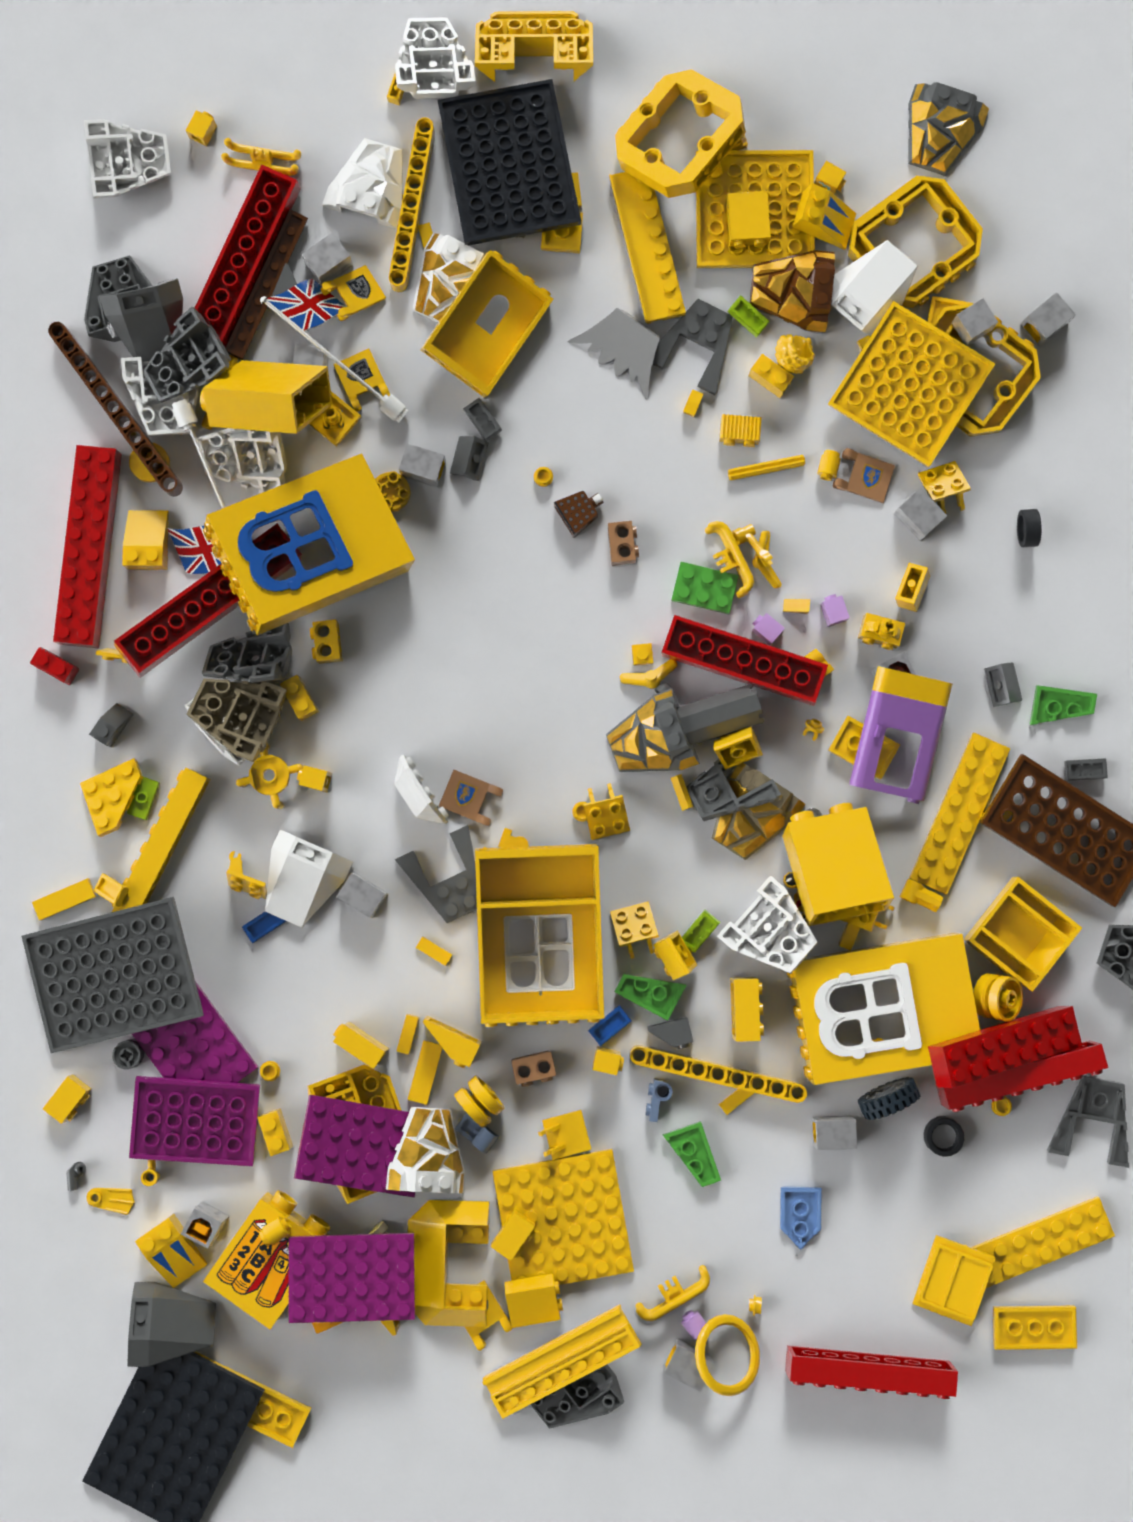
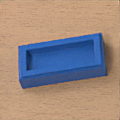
[242,912,287,943]
[588,1005,632,1047]

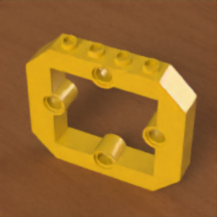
[615,69,746,198]
[848,175,983,308]
[932,303,1041,437]

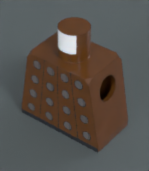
[554,491,604,538]

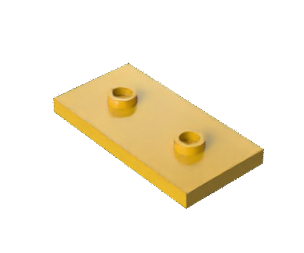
[993,1305,1077,1350]

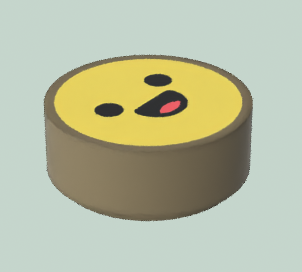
[369,1220,388,1234]

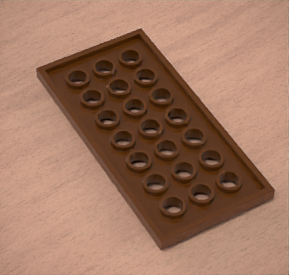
[979,754,1133,907]

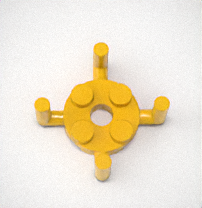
[236,744,303,809]

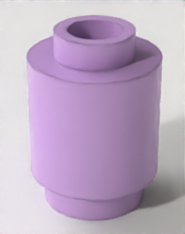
[681,1310,706,1341]

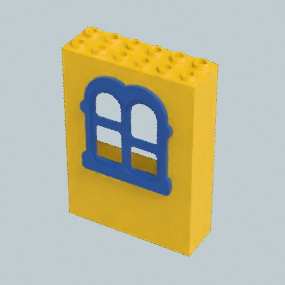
[203,453,415,635]

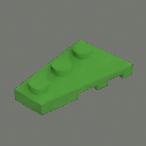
[1030,685,1097,725]
[614,974,687,1021]
[662,1121,721,1187]

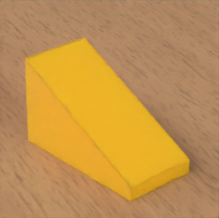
[783,599,810,614]

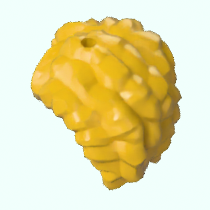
[775,334,815,374]

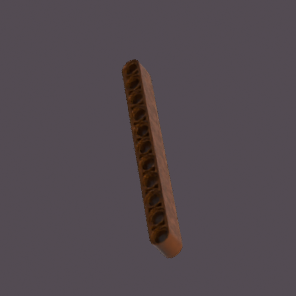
[48,322,183,497]

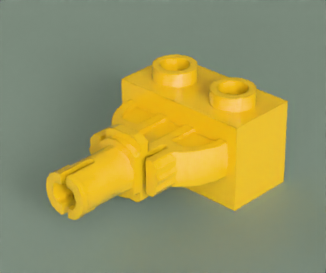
[858,613,905,650]

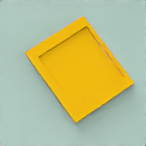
[912,1235,996,1326]

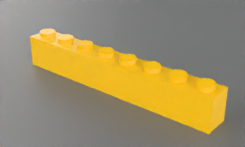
[112,767,211,912]

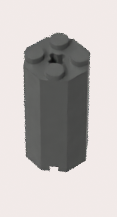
[676,684,764,745]

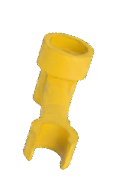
[732,524,773,567]
[141,1160,160,1186]

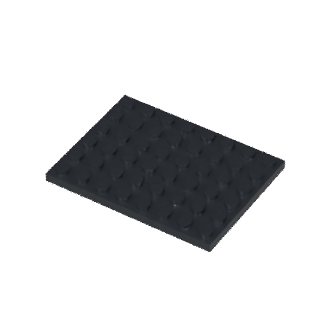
[437,79,581,246]
[82,1352,265,1522]

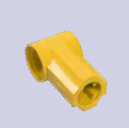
[899,879,943,912]

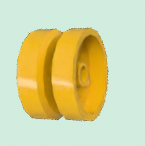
[973,973,1023,1022]
[454,1075,505,1128]

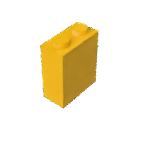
[726,191,771,249]
[333,1022,389,1069]
[504,1274,563,1328]

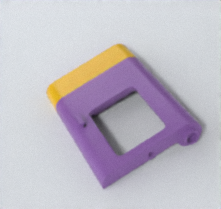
[849,666,953,804]

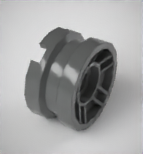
[112,1040,144,1069]

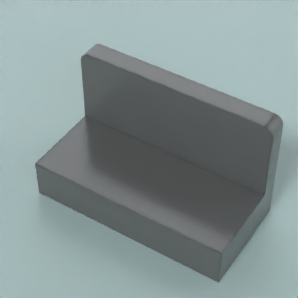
[450,436,489,481]
[984,662,1022,707]

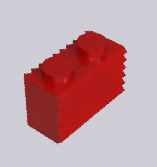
[30,647,79,685]

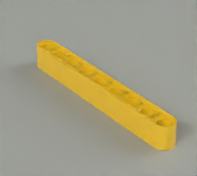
[389,117,435,292]
[629,1045,807,1103]

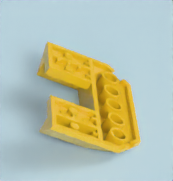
[475,11,593,82]
[307,1064,402,1204]
[407,1200,490,1327]

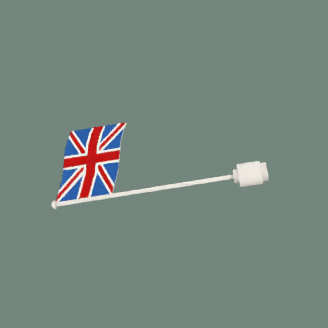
[260,279,408,423]
[167,399,226,574]

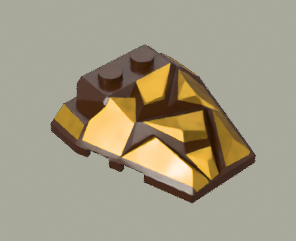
[749,250,835,333]

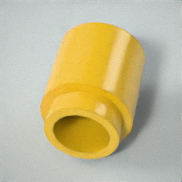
[817,450,841,481]
[259,1216,292,1246]

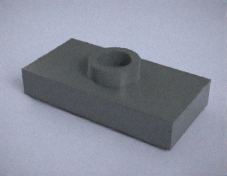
[463,398,502,442]
[1064,758,1108,781]

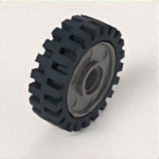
[858,1077,921,1120]

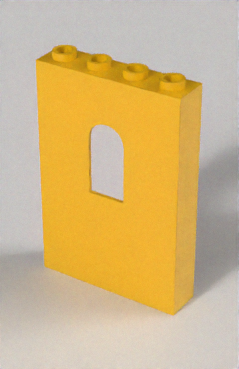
[420,250,554,398]

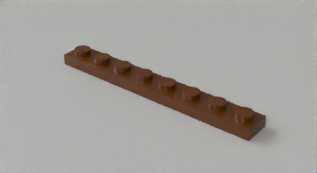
[225,209,308,360]

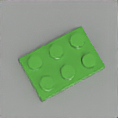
[671,562,739,615]

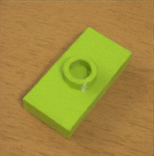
[727,295,770,337]
[126,777,160,820]
[682,910,720,953]

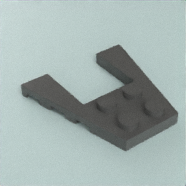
[653,299,733,395]
[686,759,783,821]
[395,825,477,923]
[1047,1075,1129,1168]

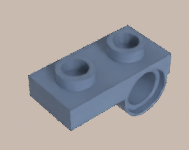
[645,1078,673,1122]
[455,1112,499,1154]

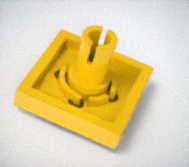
[309,391,361,447]

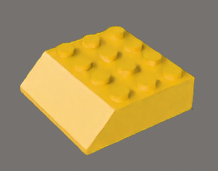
[964,877,1082,992]

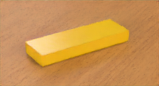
[32,878,97,921]
[407,1040,442,1105]

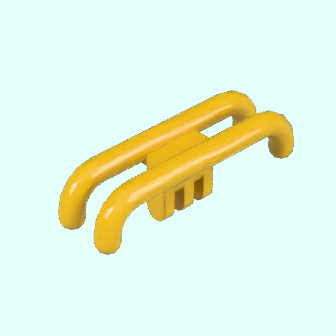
[221,138,301,176]
[705,521,754,598]
[635,1265,710,1321]

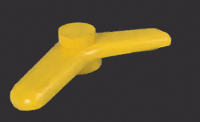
[752,531,782,588]
[620,659,678,689]

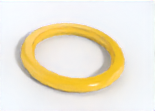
[695,1314,760,1396]

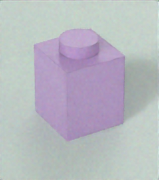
[820,594,850,627]
[752,613,785,646]

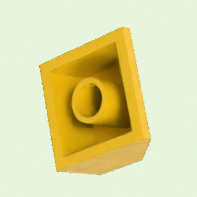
[713,726,763,769]
[653,930,697,980]

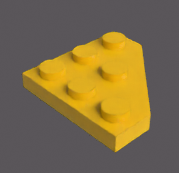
[80,758,143,837]

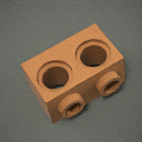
[608,521,639,566]
[511,1050,556,1087]

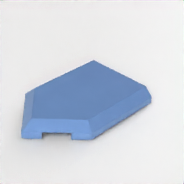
[780,1187,822,1250]

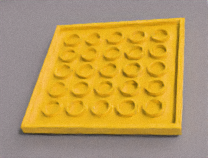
[695,150,815,268]
[828,301,995,468]
[492,1149,634,1285]

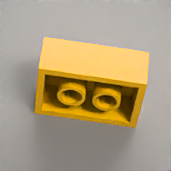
[730,977,764,1042]

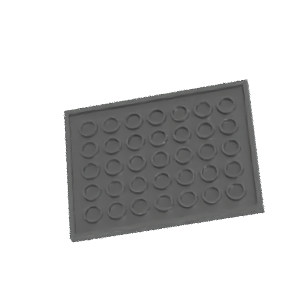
[21,897,204,1053]

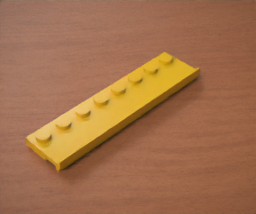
[609,172,686,324]
[482,1304,642,1419]

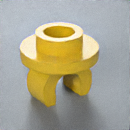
[803,718,824,741]

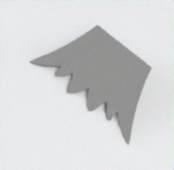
[567,308,660,399]

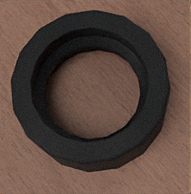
[1017,509,1042,547]
[923,1116,965,1157]

